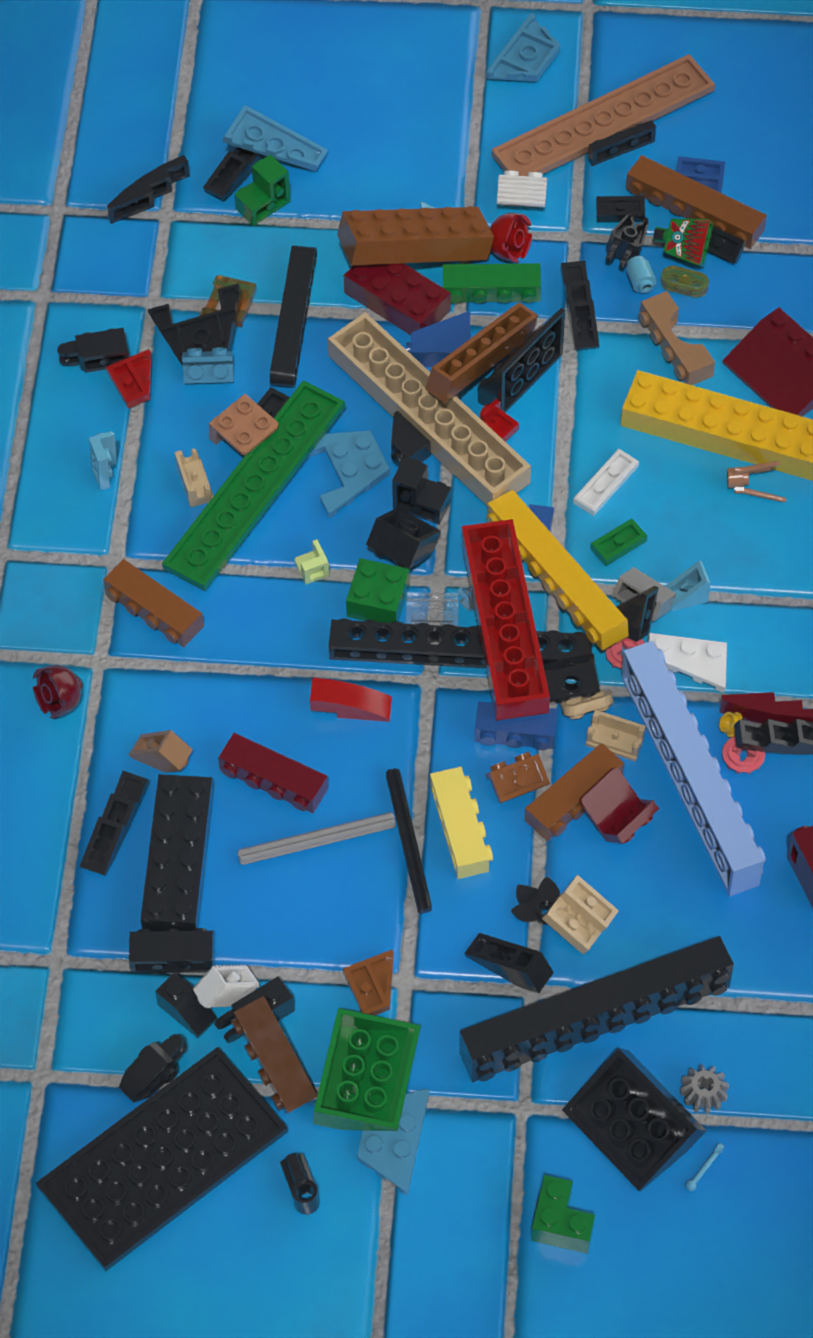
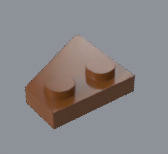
[343,950,394,1016]

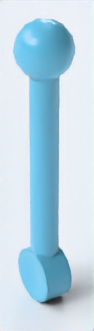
[686,1143,725,1191]

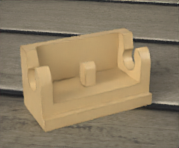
[175,449,213,508]
[585,710,646,762]

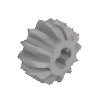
[680,1064,729,1114]

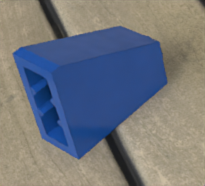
[406,312,471,367]

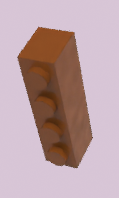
[103,559,204,647]
[524,743,624,841]

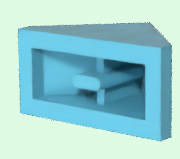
[665,561,710,611]

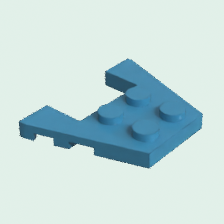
[307,430,390,518]

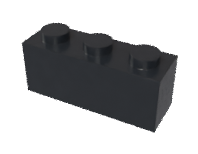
[129,928,215,974]

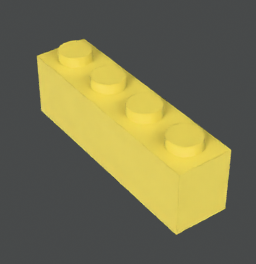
[430,767,493,879]

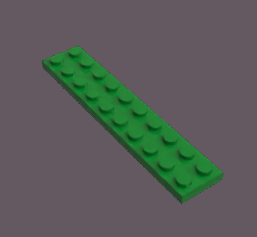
[162,380,346,591]

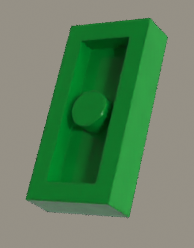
[591,518,647,566]

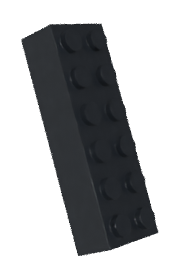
[140,774,214,931]

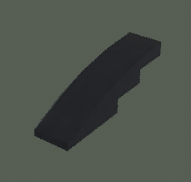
[203,147,266,200]
[107,155,190,224]
[560,261,600,350]
[734,719,813,755]
[79,771,149,876]

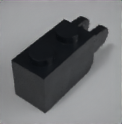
[57,328,129,373]
[214,976,295,1043]

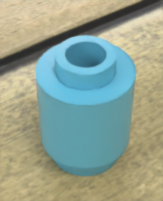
[626,256,657,293]

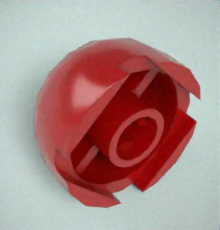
[490,213,532,263]

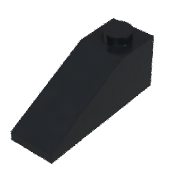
[464,933,554,993]

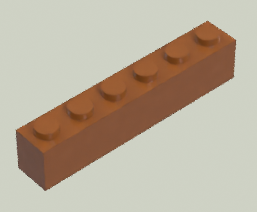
[626,155,767,249]
[425,302,538,403]

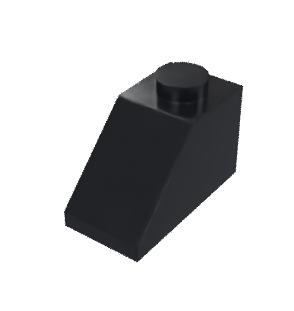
[391,411,431,466]
[616,586,659,642]
[155,972,217,1038]

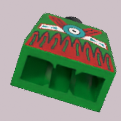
[653,218,714,268]

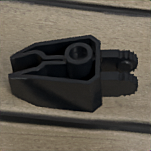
[605,212,649,268]
[119,1034,188,1103]

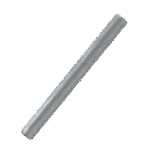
[238,812,396,865]

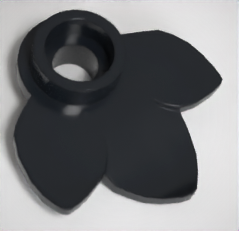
[511,877,560,925]

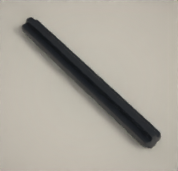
[386,768,432,914]

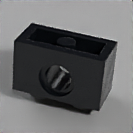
[543,653,600,702]

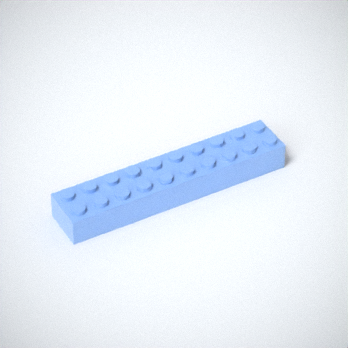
[621,641,766,897]

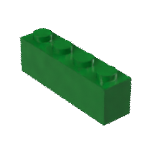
[443,263,541,303]

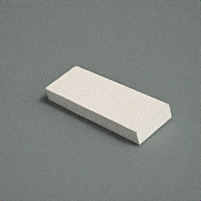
[573,449,639,516]

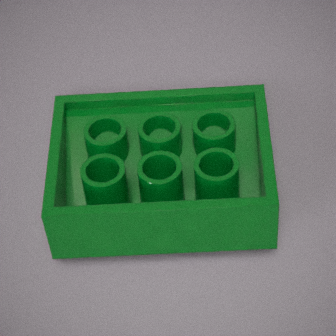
[313,1008,421,1131]

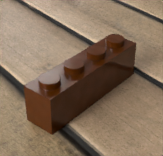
[230,996,317,1114]

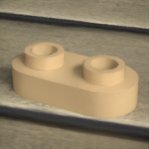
[561,689,614,719]

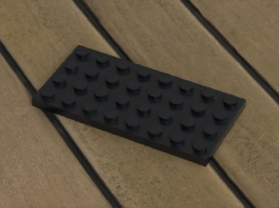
[36,1047,288,1272]

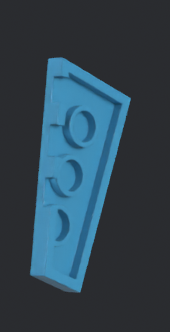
[222,105,328,171]

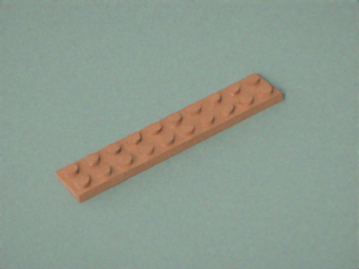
[491,54,715,176]

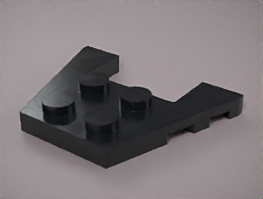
[148,283,242,367]

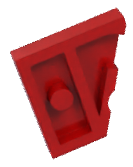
[106,349,151,408]

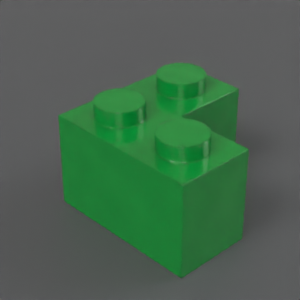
[234,154,291,226]
[531,1175,595,1254]

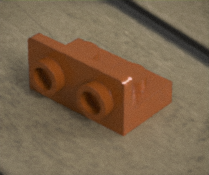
[485,752,550,803]

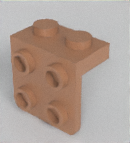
[209,394,278,455]

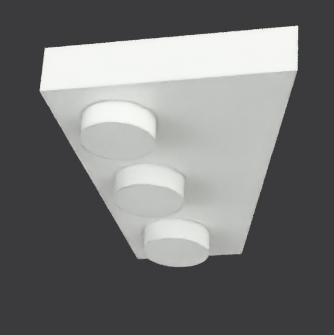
[648,633,727,693]

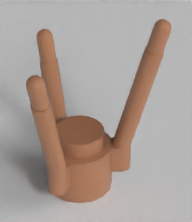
[728,461,786,502]

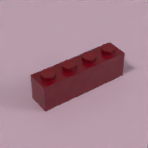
[218,733,329,813]

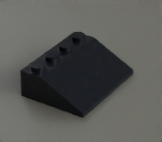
[477,308,565,413]
[562,1049,707,1191]

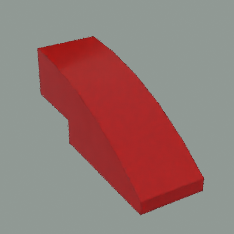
[310,677,392,722]

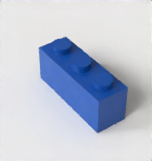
[475,701,557,750]

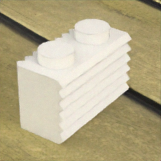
[497,171,547,208]
[193,965,259,1008]

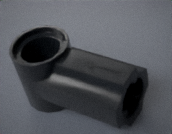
[280,1153,320,1215]

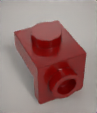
[480,399,519,442]

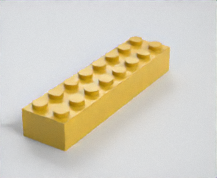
[621,370,813,481]

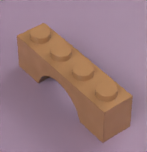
[638,291,715,385]

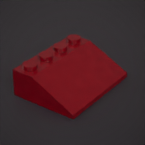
[722,307,813,416]

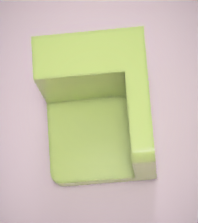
[295,539,329,584]

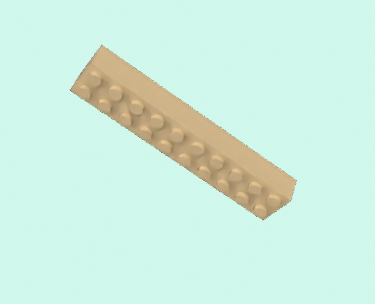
[328,312,531,505]

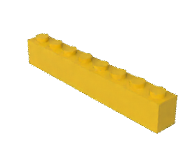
[486,490,628,650]

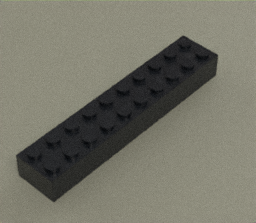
[460,936,734,1082]

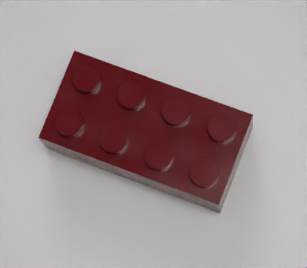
[343,263,451,335]

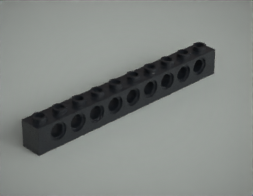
[329,618,592,669]

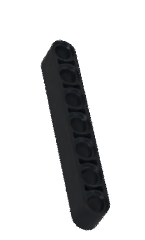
[270,245,317,387]

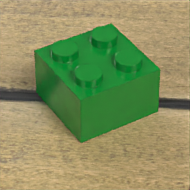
[346,558,410,623]

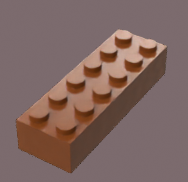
[337,206,494,265]

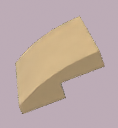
[542,875,619,955]

